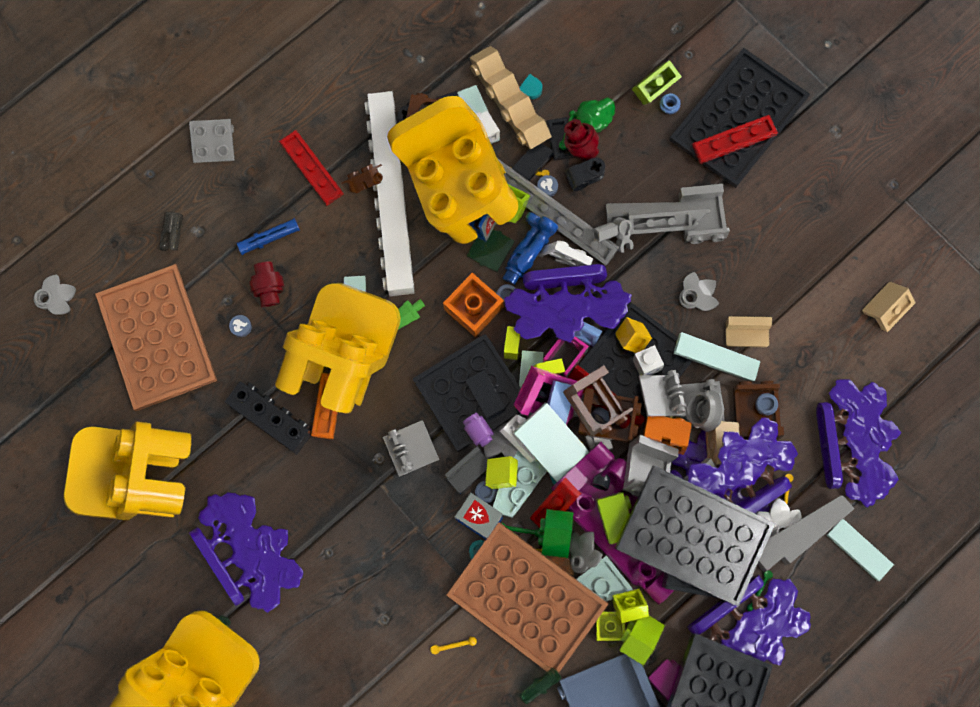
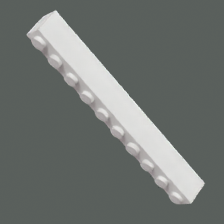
[365,91,415,296]

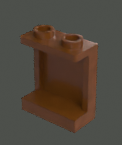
[733,381,784,440]

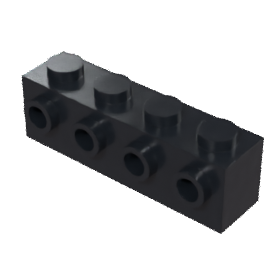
[225,381,311,455]

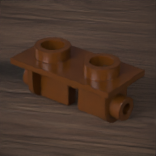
[341,164,383,193]

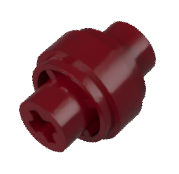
[564,119,599,161]
[249,261,285,307]

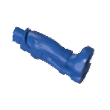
[502,212,559,285]

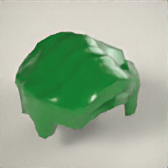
[575,98,615,133]

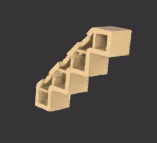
[470,46,551,149]

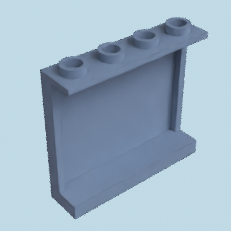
[557,654,659,707]

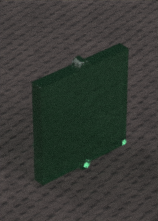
[467,229,515,272]

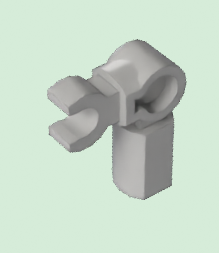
[592,217,634,253]

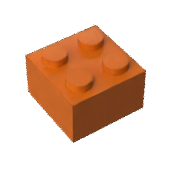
[443,273,504,337]

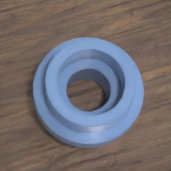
[660,94,681,114]

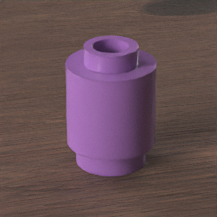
[463,413,494,447]

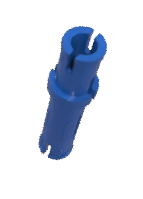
[236,218,300,255]

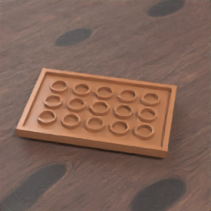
[96,264,217,411]
[447,522,609,678]

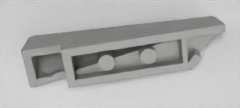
[606,202,711,234]
[758,496,854,572]

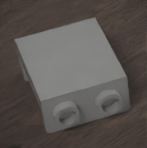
[678,184,730,244]
[623,435,679,497]

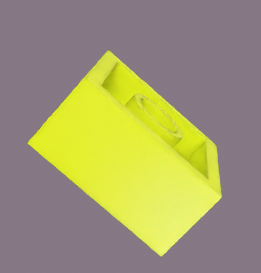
[504,326,520,360]
[529,358,565,375]
[486,456,518,489]
[612,589,649,623]
[596,612,625,641]

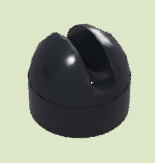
[591,472,611,491]

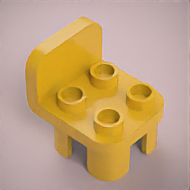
[387,96,518,244]
[275,283,401,413]
[63,422,191,520]
[110,611,259,707]

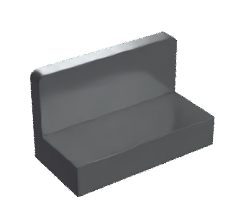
[445,446,487,495]

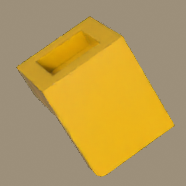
[615,317,652,353]

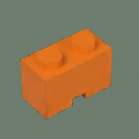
[642,416,692,455]

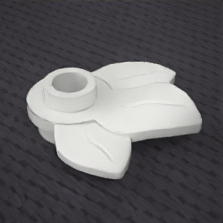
[757,498,802,536]

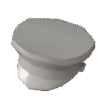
[684,390,724,432]

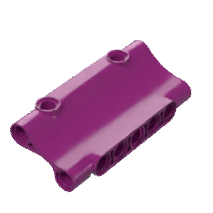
[551,442,674,605]

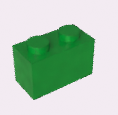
[538,509,573,558]

